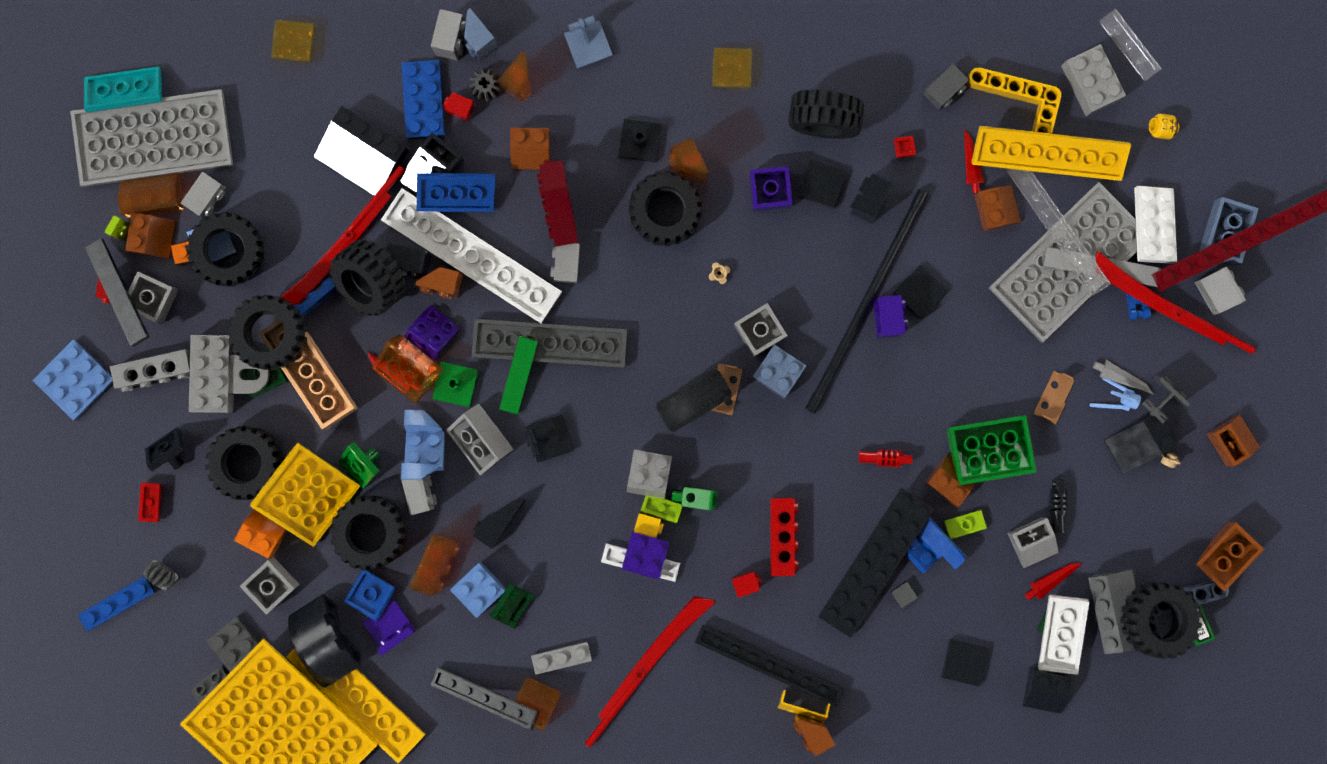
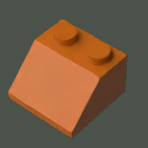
[234,509,287,558]

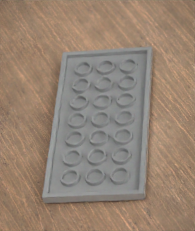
[70,89,233,187]
[989,182,1137,343]

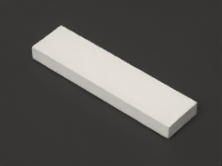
[601,543,680,582]

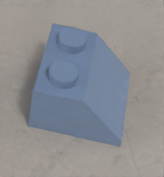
[464,8,498,61]

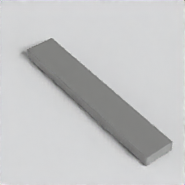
[1042,247,1161,287]

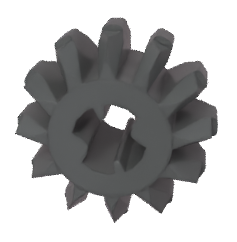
[469,68,502,101]
[143,560,178,590]

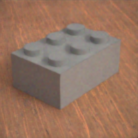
[1061,44,1126,116]

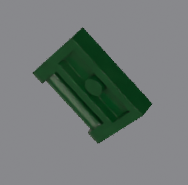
[489,583,536,629]

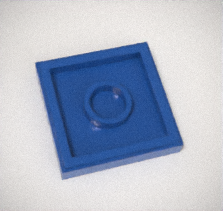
[344,570,397,621]

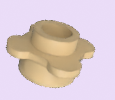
[709,263,730,284]
[1161,452,1181,468]

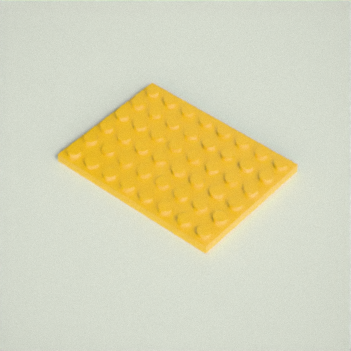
[180,638,377,764]

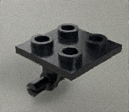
[525,415,574,463]

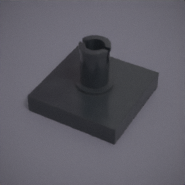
[618,118,662,162]
[145,427,184,472]

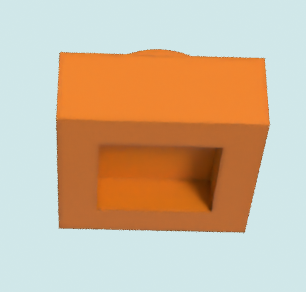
[171,241,189,265]

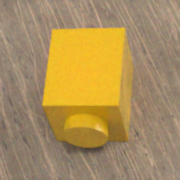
[634,513,664,538]

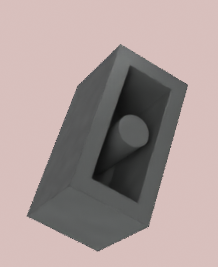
[923,64,969,110]

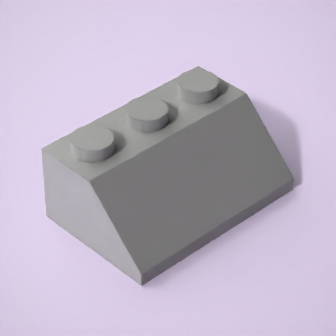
[446,404,514,476]

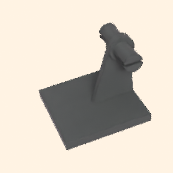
[1142,375,1190,423]

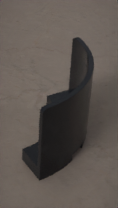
[288,594,361,688]

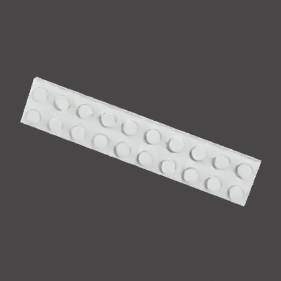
[381,188,562,323]

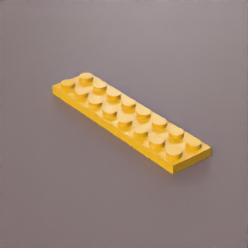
[971,126,1131,181]
[286,648,425,763]

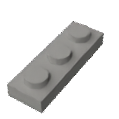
[531,641,592,675]

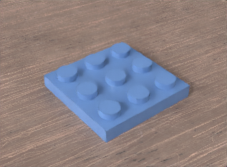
[32,340,113,421]

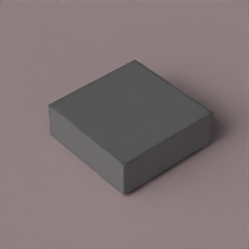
[890,581,918,608]

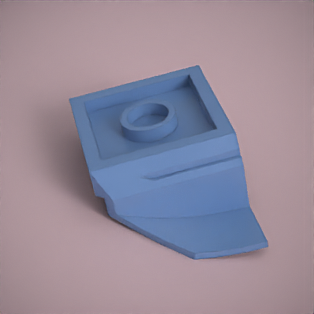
[401,410,445,480]

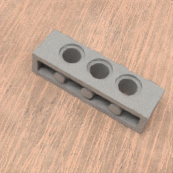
[110,349,190,392]

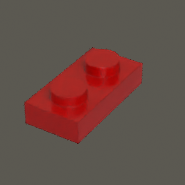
[138,483,162,522]

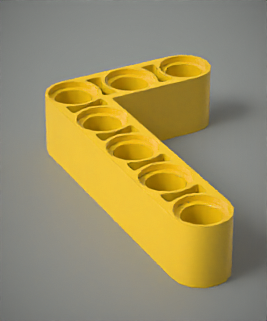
[967,68,1061,134]

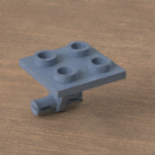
[564,15,613,69]

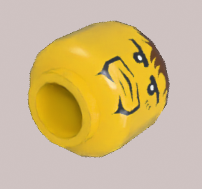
[1149,114,1180,140]

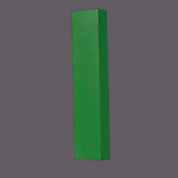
[499,336,538,415]

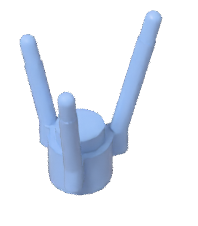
[1090,378,1141,411]

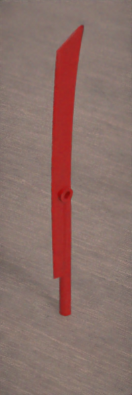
[280,166,405,305]
[1095,251,1256,354]
[585,597,716,748]

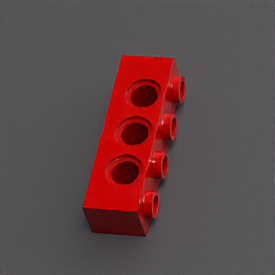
[770,498,798,576]

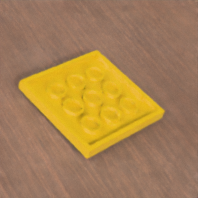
[250,442,360,547]

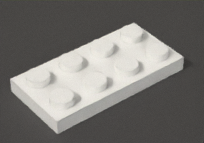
[1134,186,1177,264]
[1038,595,1089,675]

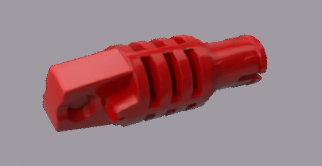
[858,449,913,467]

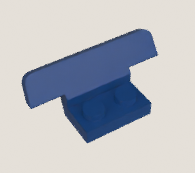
[905,517,965,574]

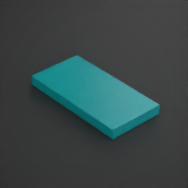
[84,66,162,113]

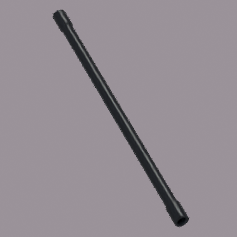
[805,189,928,414]

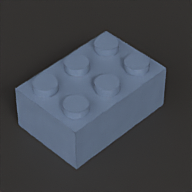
[1199,197,1259,266]

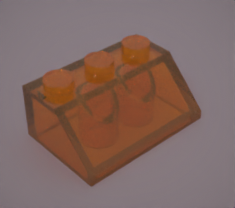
[668,137,709,183]
[117,173,184,217]
[372,334,443,404]
[409,533,460,596]

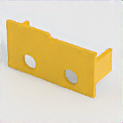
[777,690,830,722]

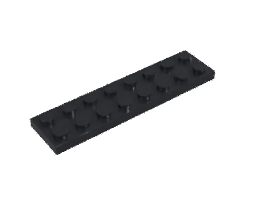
[818,487,935,638]

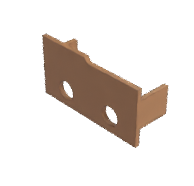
[710,364,743,415]
[1033,371,1074,424]

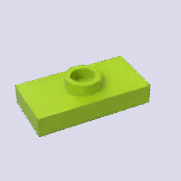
[105,216,130,240]
[944,510,987,539]

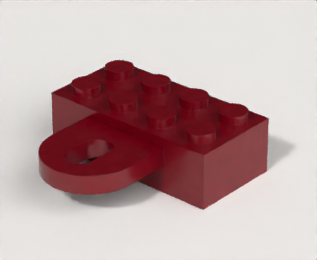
[537,159,578,247]

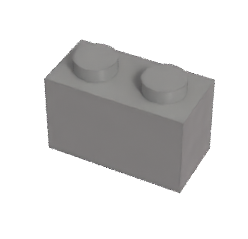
[181,172,226,218]
[551,243,581,284]

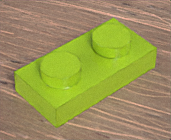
[640,496,682,524]

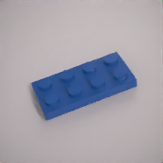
[401,60,445,139]
[416,173,495,212]

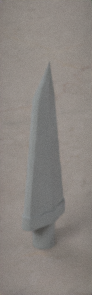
[1093,360,1153,394]

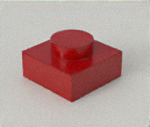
[893,136,916,158]

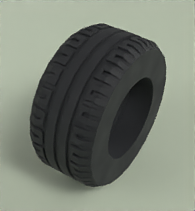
[656,369,732,432]

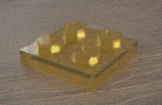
[271,20,315,63]
[712,48,752,89]

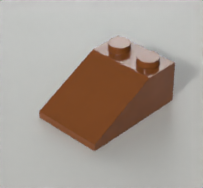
[1195,521,1264,592]

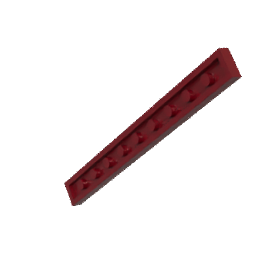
[1152,190,1327,291]

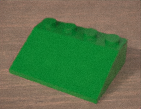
[946,415,1037,485]

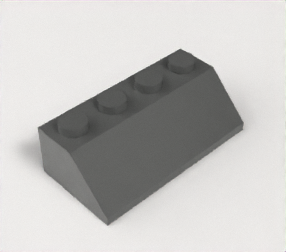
[1088,569,1137,654]

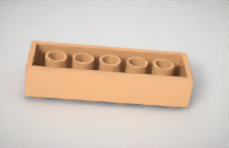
[258,319,358,430]

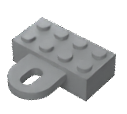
[189,335,270,413]

